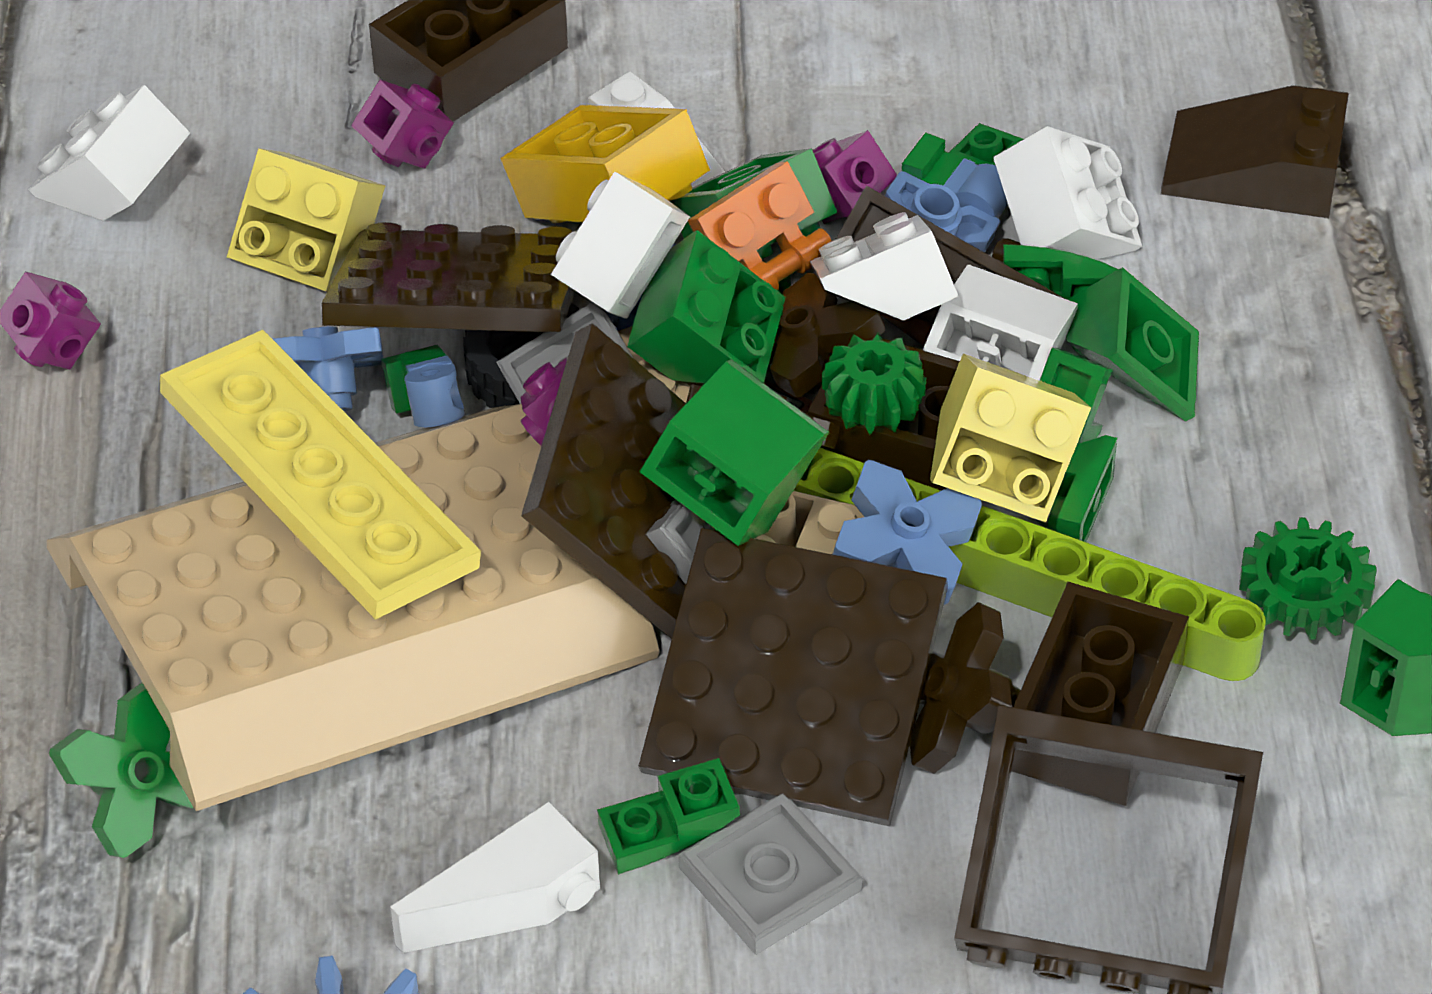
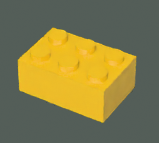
[500,105,710,224]

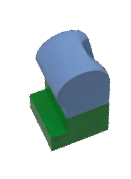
[901,132,1008,218]
[381,344,465,428]

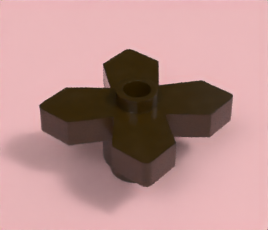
[768,273,886,397]
[910,602,1020,774]

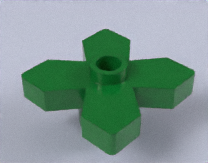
[49,682,193,858]

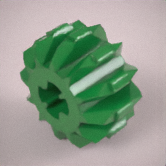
[822,332,926,435]

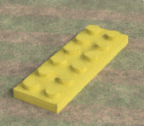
[160,330,481,620]

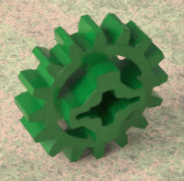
[1239,517,1377,639]

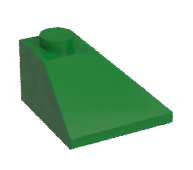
[1066,267,1199,422]

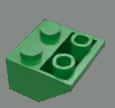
[627,230,786,383]
[640,360,829,546]
[1340,579,1432,736]

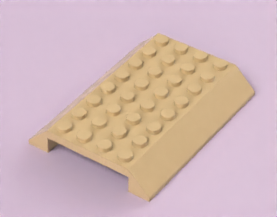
[47,404,659,811]

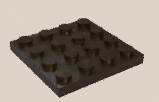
[322,222,575,332]
[521,323,686,639]
[638,528,948,827]

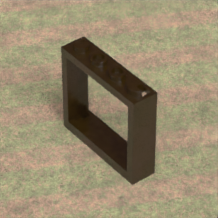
[954,705,1263,994]

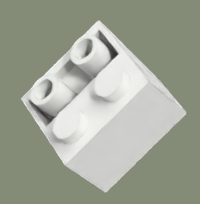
[28,85,190,221]
[993,126,1143,260]
[551,172,690,319]
[810,212,959,320]
[923,264,1078,381]

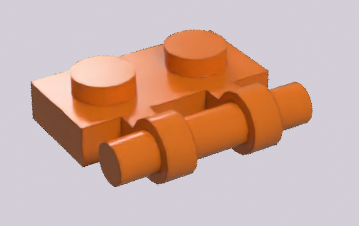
[688,161,832,290]

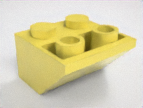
[227,148,386,292]
[930,354,1091,522]

